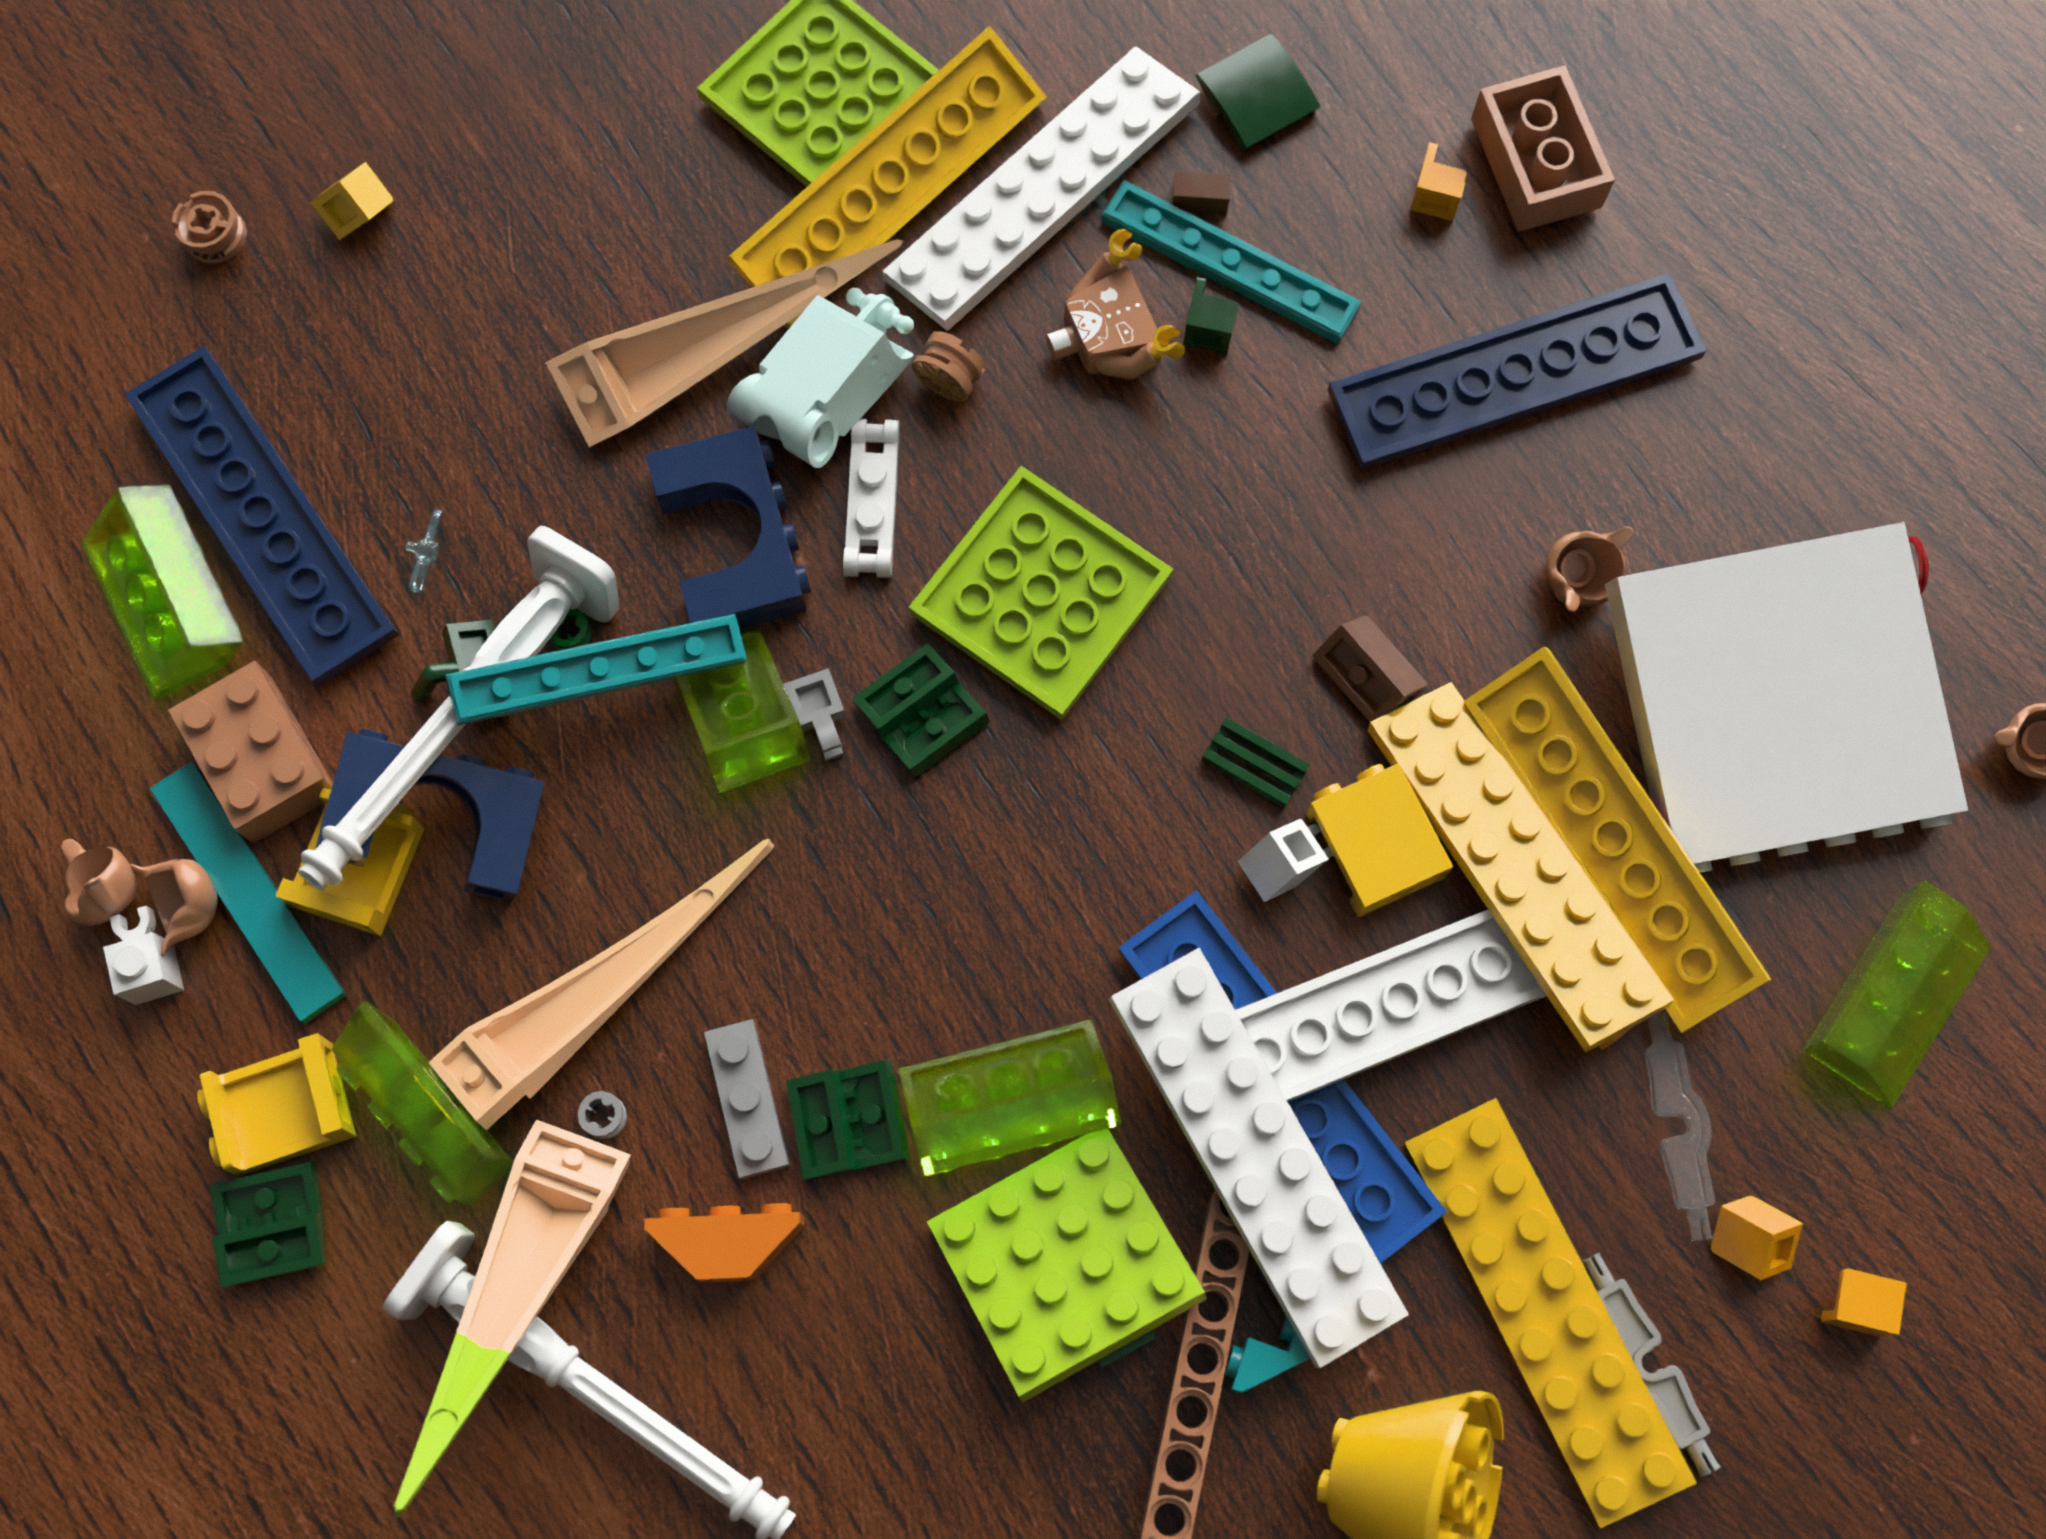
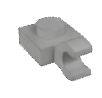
[783,668,846,761]

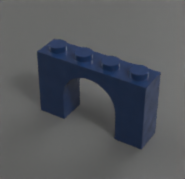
[645,425,811,629]
[315,729,545,902]

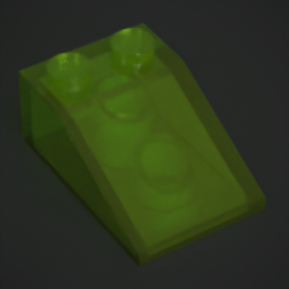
[676,629,811,793]

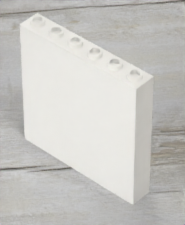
[1605,522,1968,873]

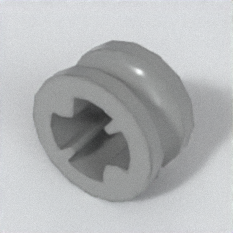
[577,1091,627,1140]

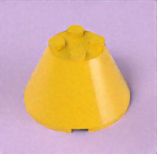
[1317,1391,1504,1539]

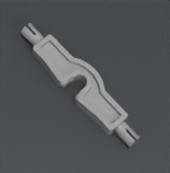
[1581,1252,1720,1477]

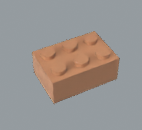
[1471,65,1615,232]
[168,660,333,844]

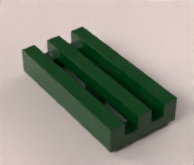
[1201,717,1310,809]

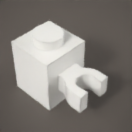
[1237,819,1334,902]
[103,906,184,1005]

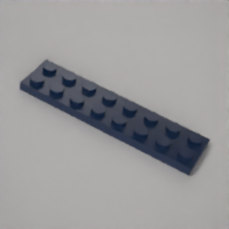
[1327,273,1707,470]
[124,345,399,687]

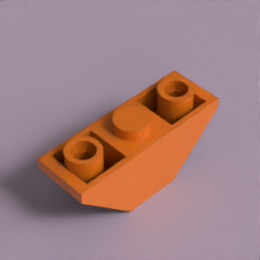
[644,1203,804,1283]

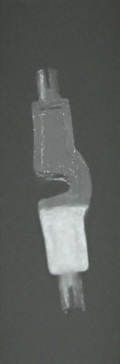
[1644,1012,1715,1241]

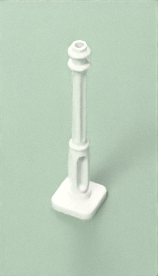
[298,526,620,890]
[382,1221,796,1539]

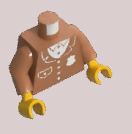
[1046,229,1185,380]

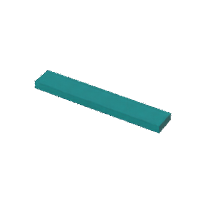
[1101,180,1362,345]
[445,614,747,726]
[150,761,348,1024]

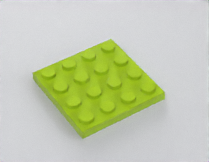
[697,0,939,187]
[908,466,1174,720]
[927,1124,1207,1403]

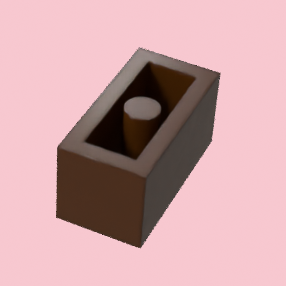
[1172,171,1231,214]

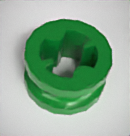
[550,608,592,651]

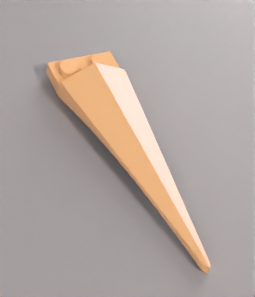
[545,239,903,447]
[428,839,774,1130]

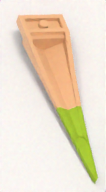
[395,1120,631,1518]

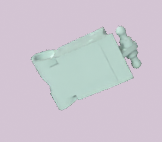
[727,288,915,468]

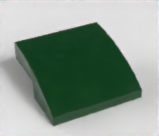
[1195,33,1321,151]
[852,643,990,779]
[786,1059,910,1180]
[209,1161,326,1288]

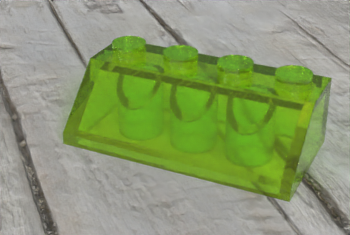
[81,485,244,699]
[1803,879,1991,1108]
[331,1000,514,1206]
[898,1020,1121,1176]

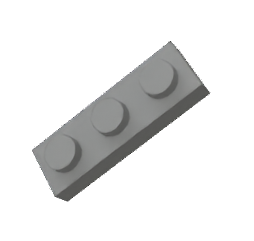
[704,1019,790,1180]

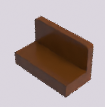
[1312,615,1428,722]

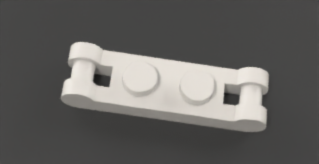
[843,419,900,578]

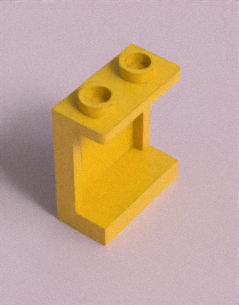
[1306,763,1453,918]
[275,788,425,936]
[197,1033,357,1177]

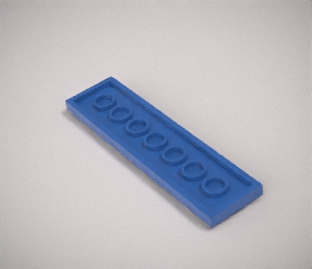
[1117,890,1447,1264]

